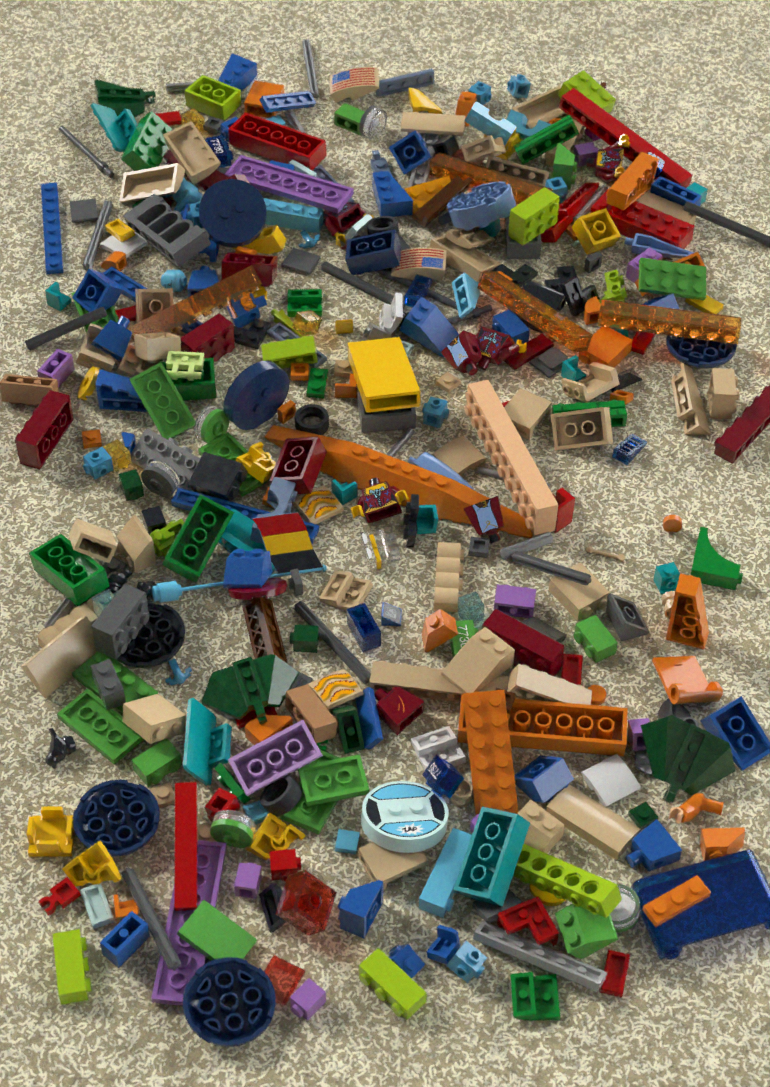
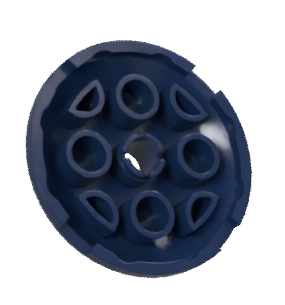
[666,319,737,369]
[73,779,160,857]
[183,957,276,1047]

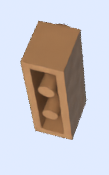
[0,374,59,405]
[285,684,338,743]

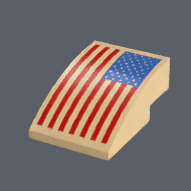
[330,67,379,102]
[391,248,447,283]

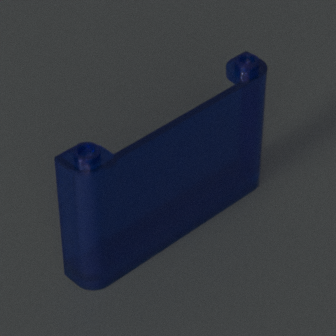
[630,850,770,960]

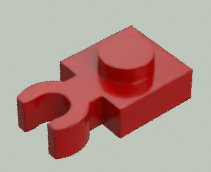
[39,877,81,916]

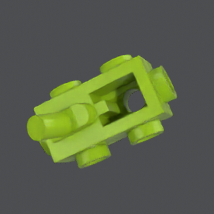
[599,270,628,308]
[150,518,184,557]

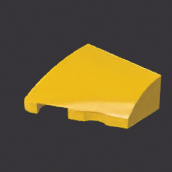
[408,88,442,114]
[236,442,276,483]
[246,813,306,860]
[62,841,121,886]

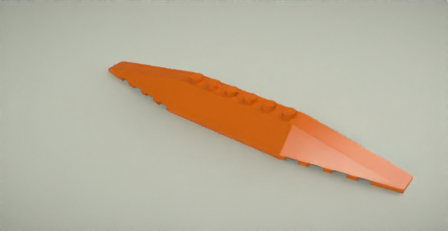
[264,425,533,538]

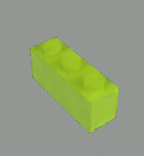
[261,336,318,369]
[53,929,92,1005]
[359,948,427,1020]

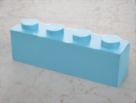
[263,198,324,234]
[419,828,472,918]

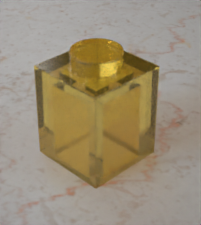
[181,108,205,132]
[292,310,322,336]
[103,439,132,472]

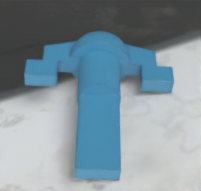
[299,230,321,249]
[165,658,192,686]

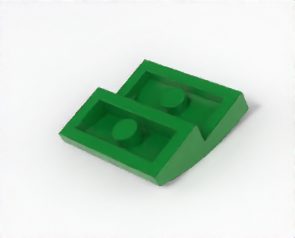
[287,289,322,317]
[510,972,561,1021]

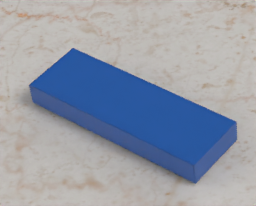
[355,687,383,749]

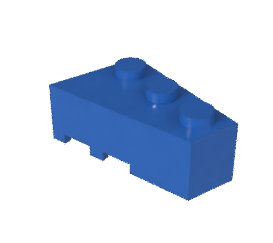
[218,53,258,92]
[372,171,413,217]
[95,369,147,412]

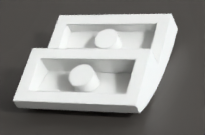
[99,232,148,258]
[379,293,403,334]
[411,726,466,776]
[581,754,641,807]

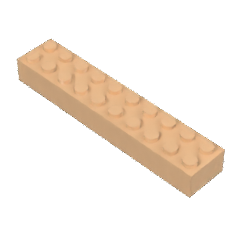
[464,380,558,536]

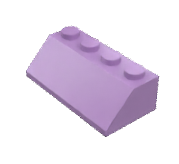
[228,720,323,796]

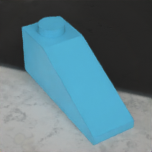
[452,273,480,319]

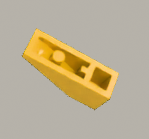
[232,225,287,254]

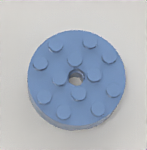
[447,182,516,231]

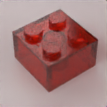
[275,870,337,936]

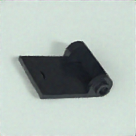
[511,280,566,334]

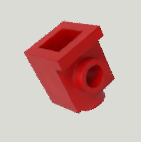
[205,788,240,823]

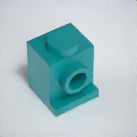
[653,562,680,594]

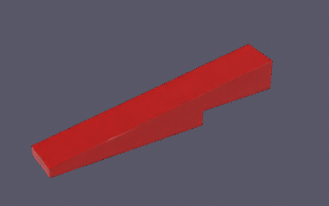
[540,182,600,243]
[174,782,198,911]

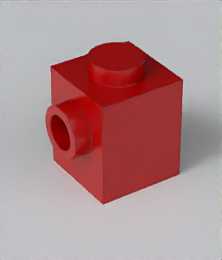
[269,849,302,882]

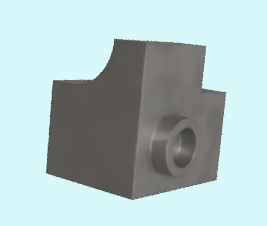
[362,322,392,341]

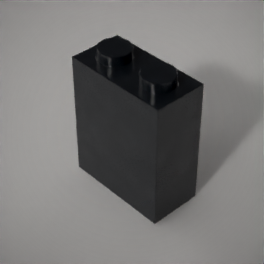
[188,452,248,502]

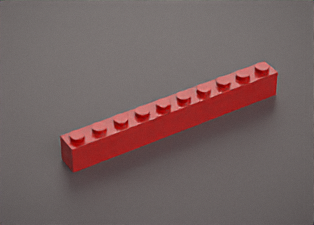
[559,88,693,188]

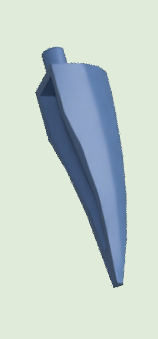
[625,233,694,258]
[408,452,474,490]

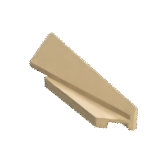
[671,363,711,435]

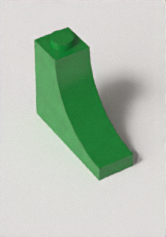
[691,527,743,590]

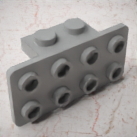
[129,429,200,490]

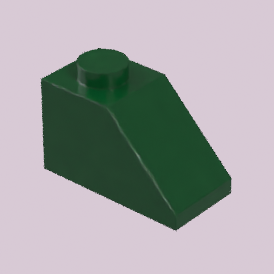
[332,705,365,754]

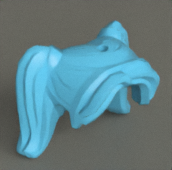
[162,177,203,214]

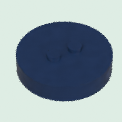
[199,179,266,248]
[223,361,290,430]

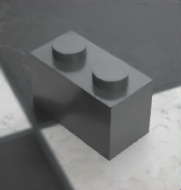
[91,659,126,711]

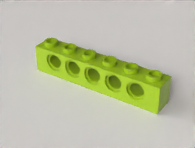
[513,844,622,918]

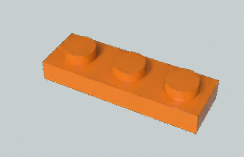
[643,875,711,927]

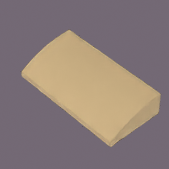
[511,86,567,129]
[400,112,465,136]
[163,121,221,184]
[119,163,185,203]
[429,235,500,283]
[20,616,98,698]
[546,785,641,860]

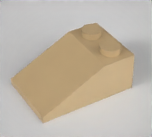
[551,407,613,451]
[441,627,515,693]

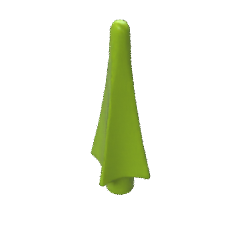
[270,308,304,337]

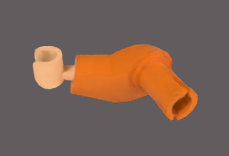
[669,793,724,824]

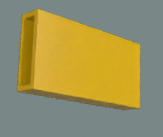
[347,337,420,413]

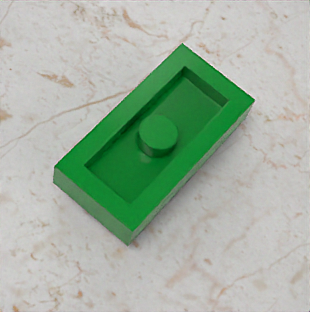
[306,368,328,399]
[215,763,251,804]

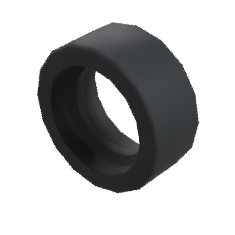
[367,216,399,235]
[294,404,329,435]
[260,775,302,816]

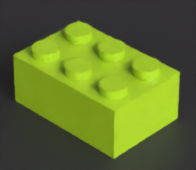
[558,70,616,113]
[184,75,241,121]
[508,187,560,245]

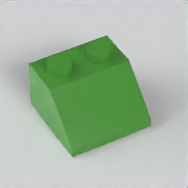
[552,143,577,190]
[555,904,619,959]

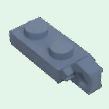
[370,150,392,175]

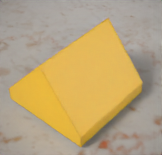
[335,319,353,334]

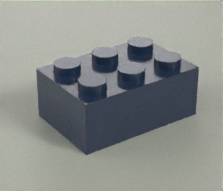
[345,229,401,275]

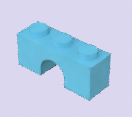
[464,102,517,146]
[506,110,551,140]

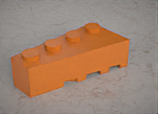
[606,152,659,210]
[666,573,709,649]

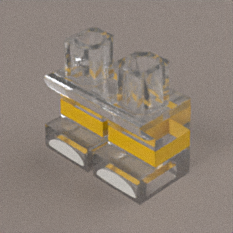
[360,529,400,571]

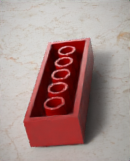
[228,112,327,171]
[591,189,694,249]

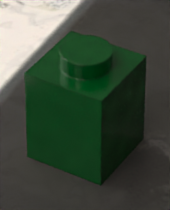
[119,469,144,501]
[290,625,319,653]

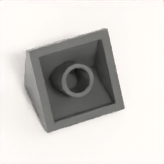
[606,593,650,641]

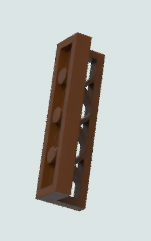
[413,176,472,228]
[242,597,288,663]

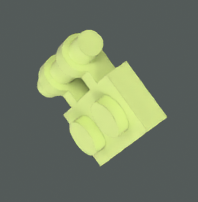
[166,351,205,381]

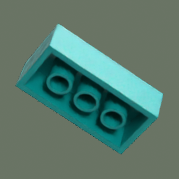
[453,806,530,907]

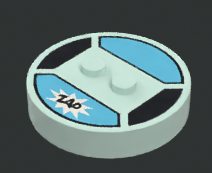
[361,781,448,853]

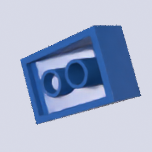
[400,297,459,358]
[700,696,770,771]

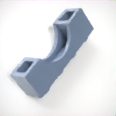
[250,477,297,544]

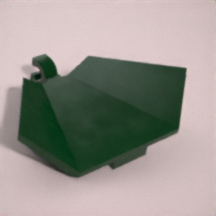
[94,79,156,118]
[201,654,299,724]
[640,715,735,803]

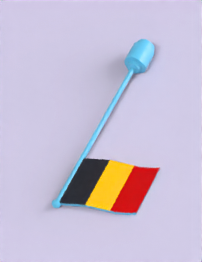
[152,512,327,603]

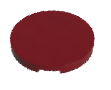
[228,578,287,600]

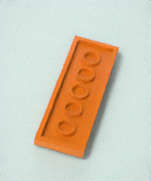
[463,690,518,816]

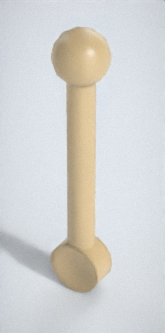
[586,546,625,562]

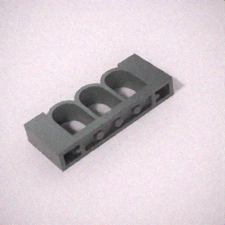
[123,194,211,267]

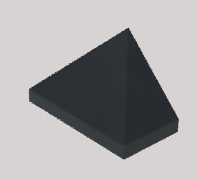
[610,368,642,392]
[259,883,296,933]

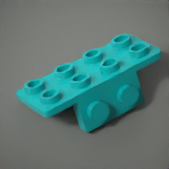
[91,103,138,153]
[218,509,275,572]
[183,698,232,786]

